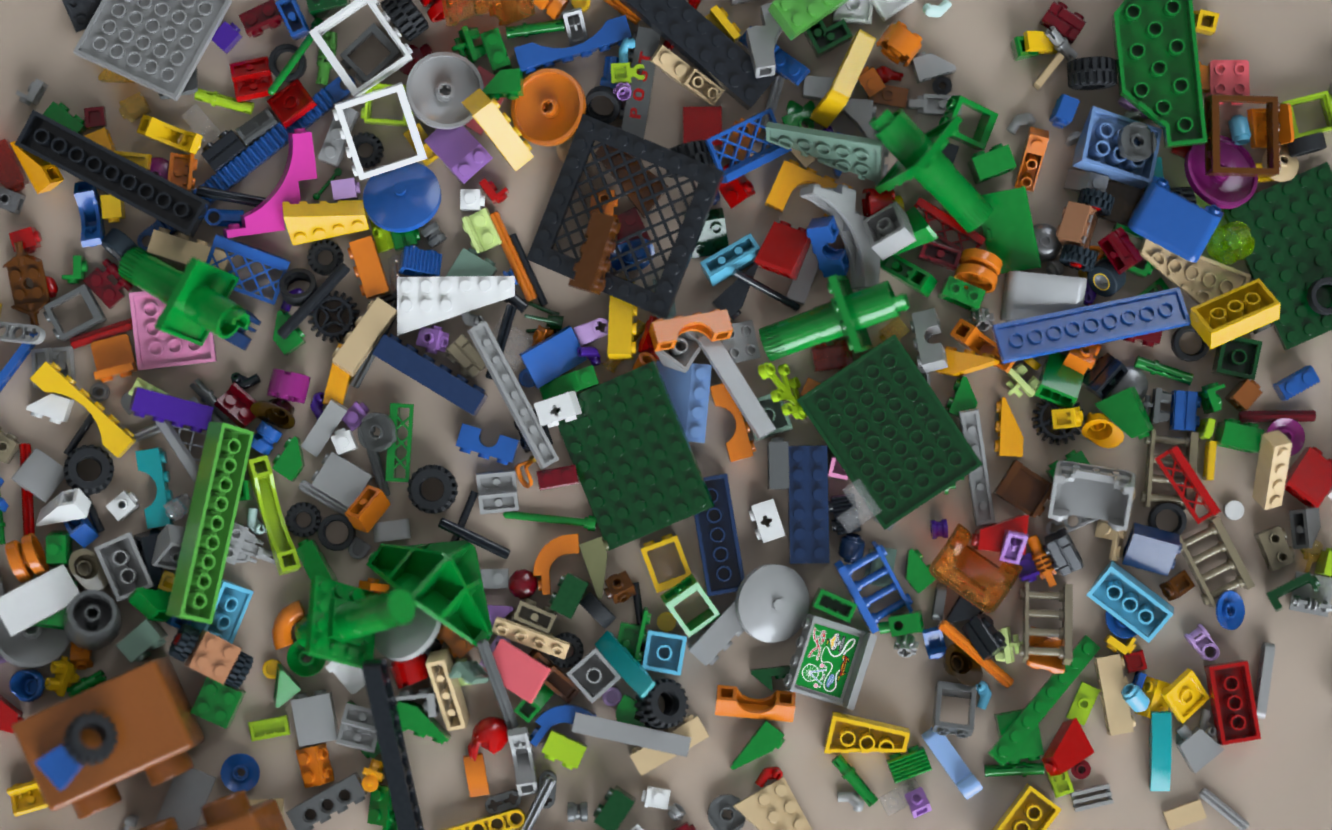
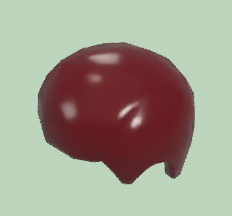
[508,569,538,599]

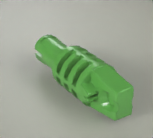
[316,31,337,86]

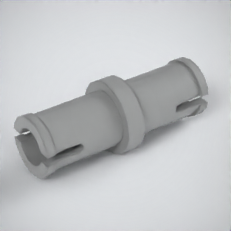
[1044,26,1078,62]

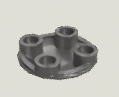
[1111,366,1148,400]

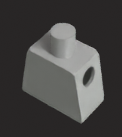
[1176,723,1224,773]

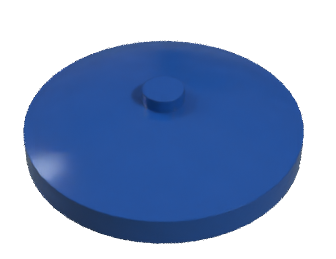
[363,162,442,233]

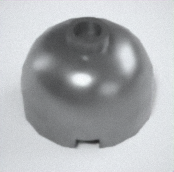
[1033,223,1062,262]

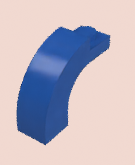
[74,181,105,247]
[530,704,596,747]

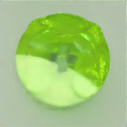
[1207,221,1255,265]

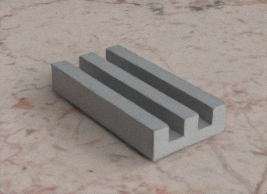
[1070,783,1114,812]

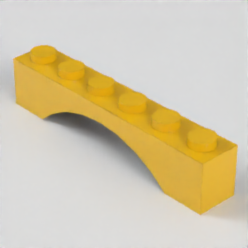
[30,361,137,458]

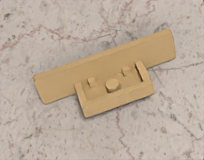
[1094,486,1136,562]
[492,616,570,659]

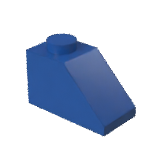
[63,518,99,548]

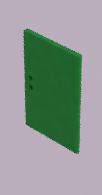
[981,186,1041,274]

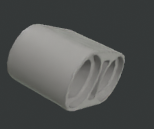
[373,519,411,543]

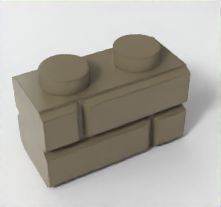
[446,334,486,379]

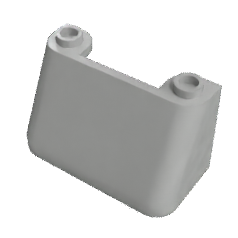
[1001,271,1087,322]
[1048,461,1136,531]

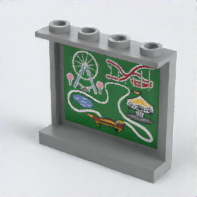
[784,613,877,711]

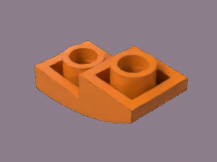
[463,753,490,798]

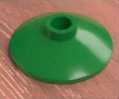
[287,641,326,677]

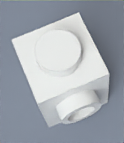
[460,189,485,211]
[331,428,358,456]
[106,491,140,521]

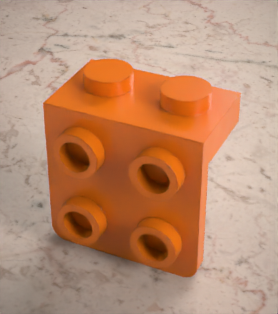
[1247,103,1294,148]
[91,334,138,383]
[1026,626,1065,674]

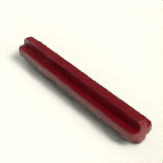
[1238,410,1316,422]

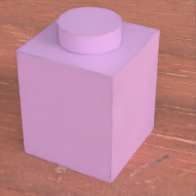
[331,177,361,202]

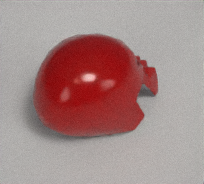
[468,716,509,761]

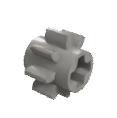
[970,308,994,332]
[894,634,919,658]

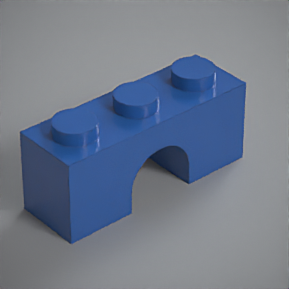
[806,215,850,278]
[456,423,519,465]

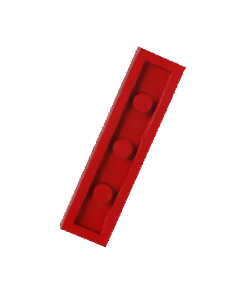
[914,197,986,251]
[1154,445,1221,524]

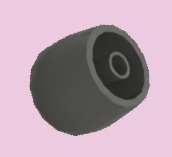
[63,590,122,650]

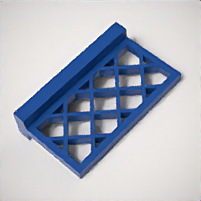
[704,108,792,183]
[206,234,291,305]

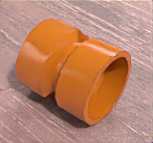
[533,0,569,20]

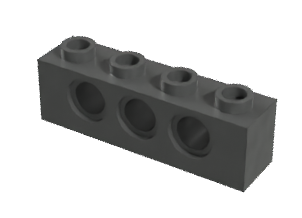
[286,772,368,830]

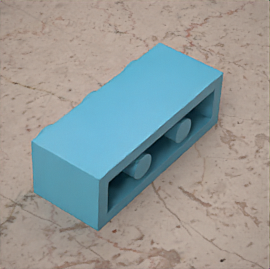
[700,233,760,287]

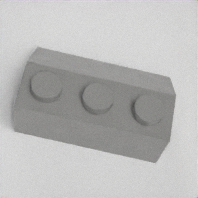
[94,532,154,602]

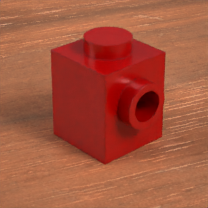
[9,226,42,254]

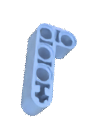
[921,727,983,800]

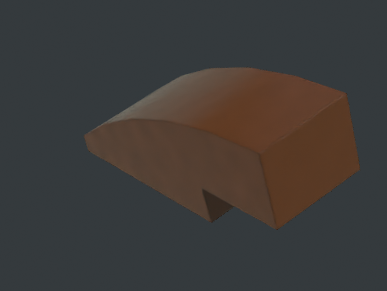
[528,649,581,704]

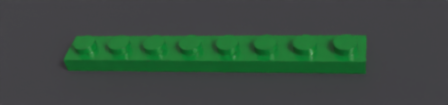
[988,635,1100,766]

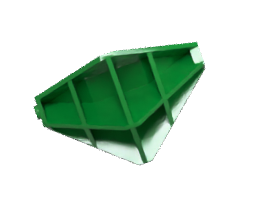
[366,540,493,648]

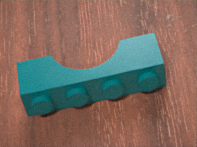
[135,448,176,529]

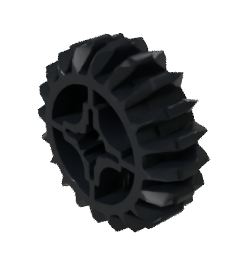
[308,291,360,343]
[1031,398,1085,445]

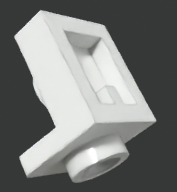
[641,786,671,810]

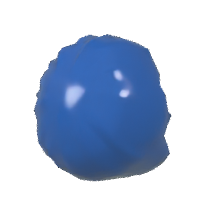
[9,669,45,702]

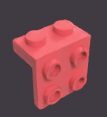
[1206,60,1250,105]

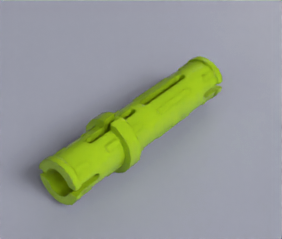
[194,88,254,115]

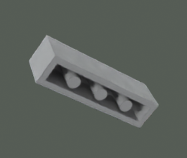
[689,599,745,666]

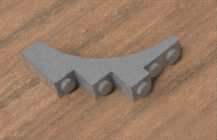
[746,3,782,78]
[802,76,889,176]
[800,184,880,291]

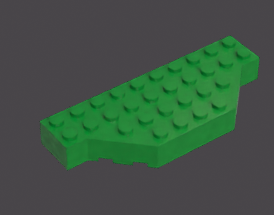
[1111,0,1207,148]

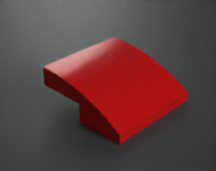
[229,56,275,102]

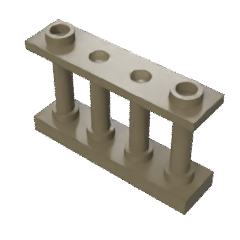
[1140,429,1199,511]
[1180,516,1255,607]
[1019,582,1073,665]

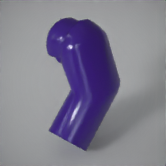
[1084,281,1097,306]
[577,347,601,366]
[310,392,325,420]

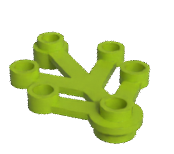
[758,362,807,420]

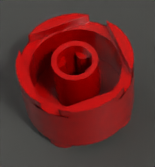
[862,188,895,217]
[390,653,430,689]

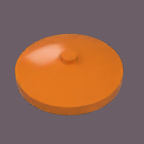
[511,68,586,147]

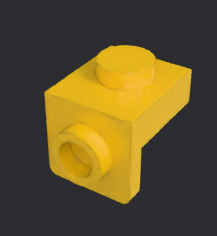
[1103,634,1136,655]

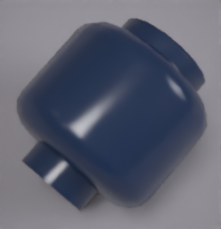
[838,533,865,563]

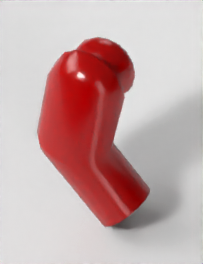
[45,276,58,298]

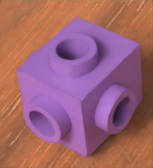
[416,325,449,354]

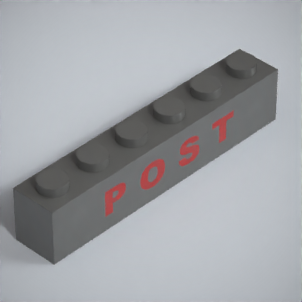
[618,26,661,138]

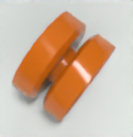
[954,248,1003,293]
[5,533,49,583]

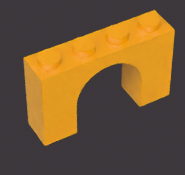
[765,159,853,217]

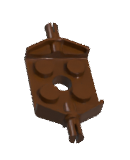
[3,241,50,326]

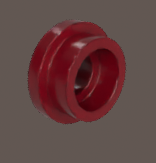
[1071,760,1091,779]

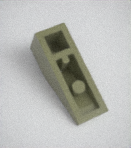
[579,537,609,600]

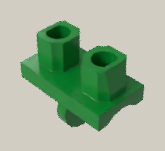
[451,26,486,64]

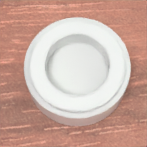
[1223,501,1244,520]

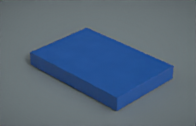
[519,326,587,389]

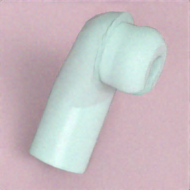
[922,0,952,18]
[247,508,265,535]

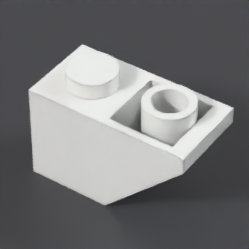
[26,394,75,424]

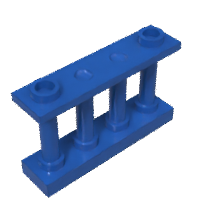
[834,541,913,634]

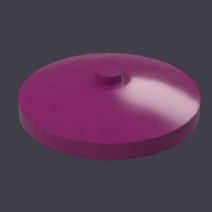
[1184,135,1258,209]

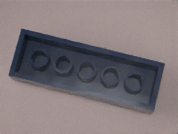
[372,333,488,416]
[788,445,830,564]
[694,473,745,596]

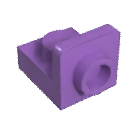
[342,401,370,432]
[904,787,932,819]

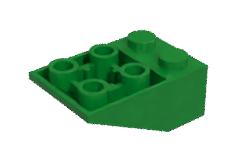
[397,700,451,744]

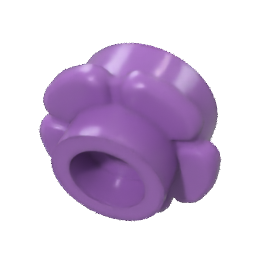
[613,82,632,101]

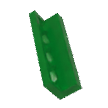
[385,403,414,482]

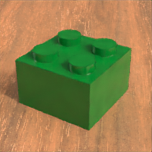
[967,143,1017,185]
[1214,418,1264,454]
[190,677,246,729]

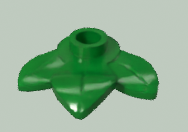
[782,100,815,129]

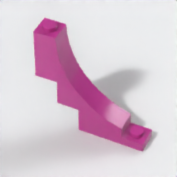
[223,128,317,238]

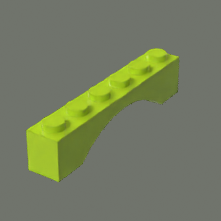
[247,455,301,576]

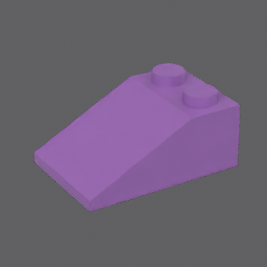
[424,126,493,185]

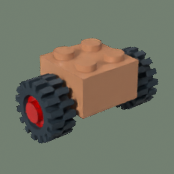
[1056,188,1115,272]
[168,623,254,689]

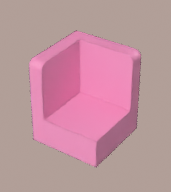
[828,457,848,480]

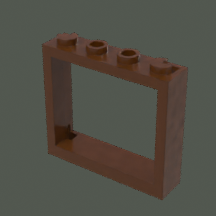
[1204,94,1281,177]

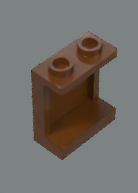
[993,460,1053,518]

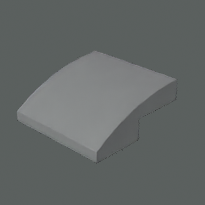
[31,346,76,388]
[11,448,64,503]
[476,469,519,515]
[336,703,378,753]

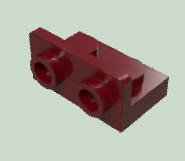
[239,0,284,38]
[214,382,257,429]

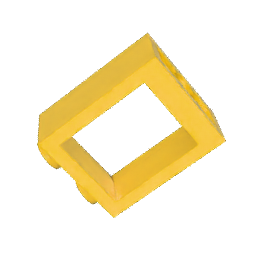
[641,533,691,593]

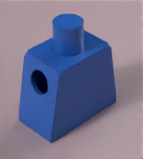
[35,743,84,791]

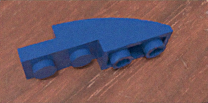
[738,26,810,86]

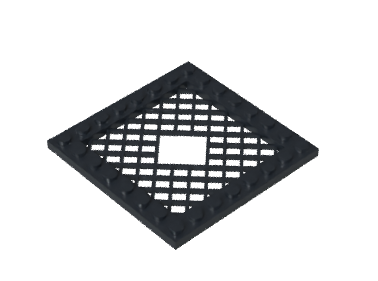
[526,114,725,319]

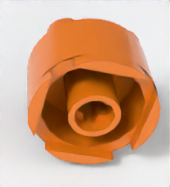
[876,21,922,67]

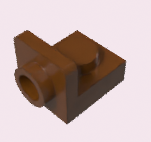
[1159,570,1195,601]

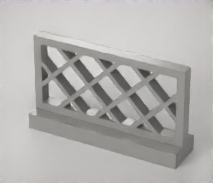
[155,396,212,483]

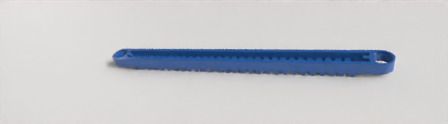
[137,75,356,251]

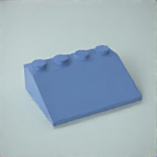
[1072,106,1163,189]
[656,361,712,443]

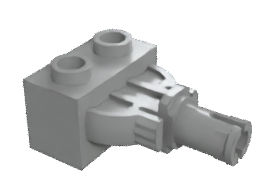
[226,522,276,565]

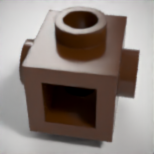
[604,570,636,604]

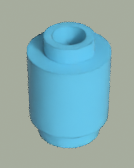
[1228,115,1251,145]
[1121,683,1150,712]

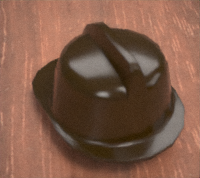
[250,398,295,429]
[943,644,983,686]

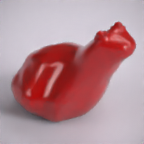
[875,66,904,84]

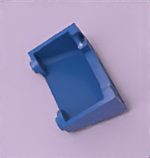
[1128,176,1224,263]

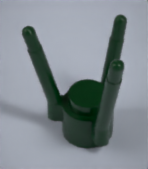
[523,299,564,333]

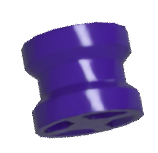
[930,519,948,539]

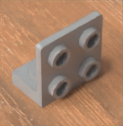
[395,687,440,717]

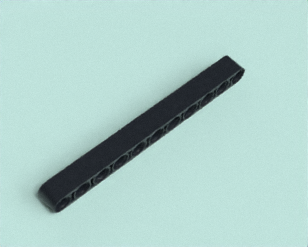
[362,658,424,830]

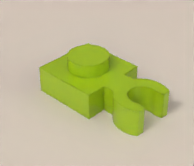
[611,62,645,84]

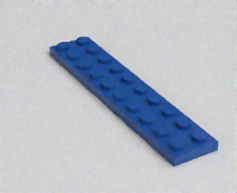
[992,287,1191,364]

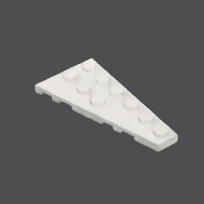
[397,276,515,336]

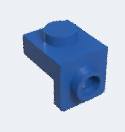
[922,626,947,659]

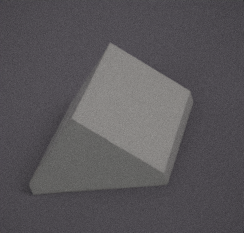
[654,331,701,373]

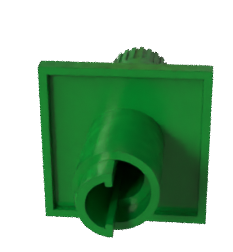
[869,109,994,233]
[118,247,250,346]
[759,275,910,362]
[295,576,416,669]

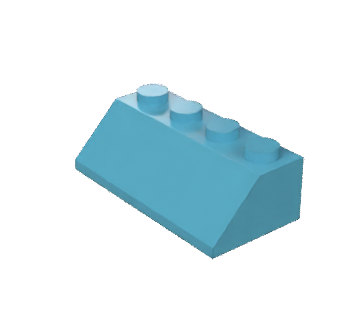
[1086,560,1174,643]
[191,579,254,644]

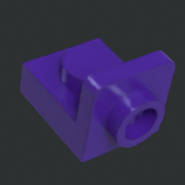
[1013,552,1040,582]

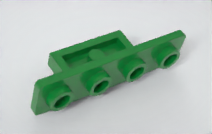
[617,607,651,686]
[367,784,398,830]

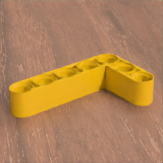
[810,29,876,129]
[441,808,525,830]

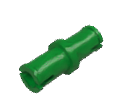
[66,669,107,698]

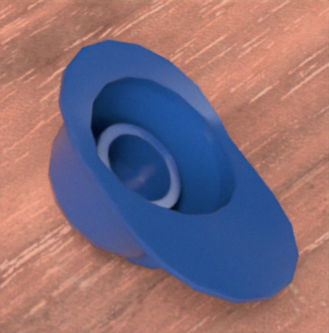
[610,238,655,272]

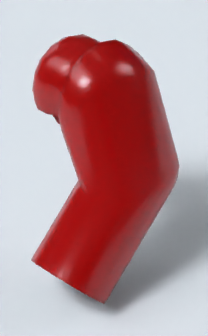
[755,766,783,788]

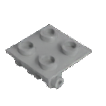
[721,320,761,363]
[1289,571,1332,617]

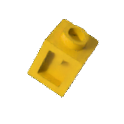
[1051,406,1084,429]

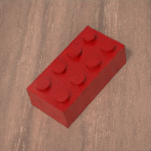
[1204,660,1261,745]

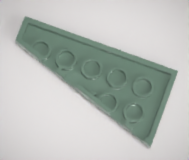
[766,122,883,186]

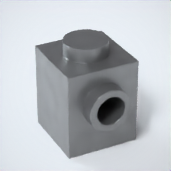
[0,187,26,214]

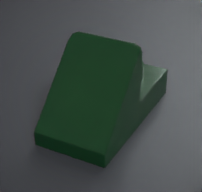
[750,665,790,692]

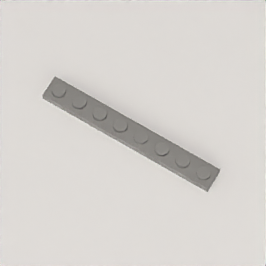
[467,321,559,469]

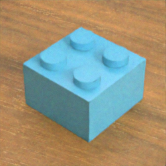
[642,629,687,676]

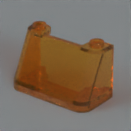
[442,0,536,26]
[929,523,1023,613]

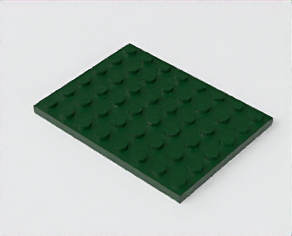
[1221,162,1332,350]
[797,334,983,530]
[556,361,715,551]

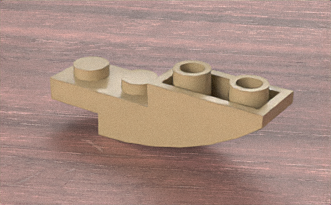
[649,45,724,106]

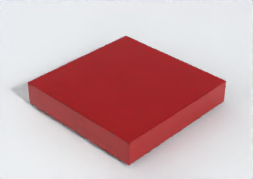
[267,79,317,128]
[683,106,722,146]

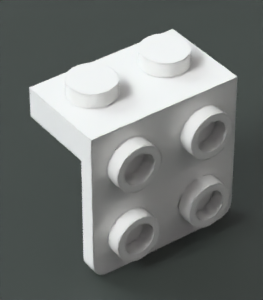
[325,660,365,694]

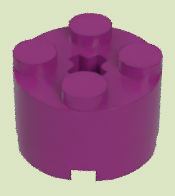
[267,368,311,404]

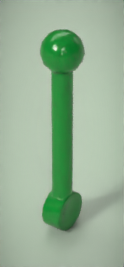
[313,168,342,200]

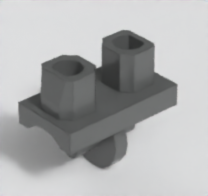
[1142,388,1172,424]

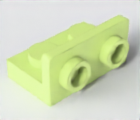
[461,208,502,253]

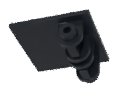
[62,0,102,32]

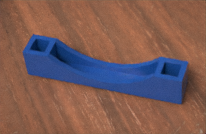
[514,15,632,75]

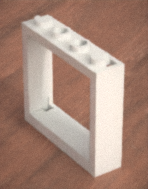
[309,0,413,97]
[332,82,427,180]

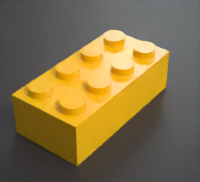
[1190,278,1280,349]
[992,783,1062,830]

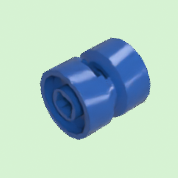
[251,420,283,456]

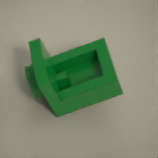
[62,255,88,284]

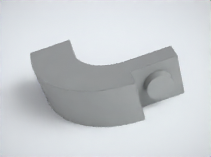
[507,727,538,796]

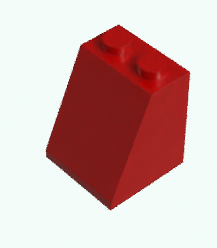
[754,220,811,281]
[1284,446,1332,508]
[971,515,1029,555]

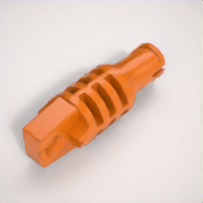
[1027,534,1057,587]

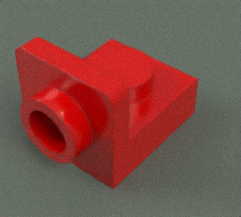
[479,178,509,204]

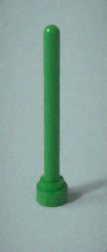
[268,17,324,95]
[503,511,597,531]

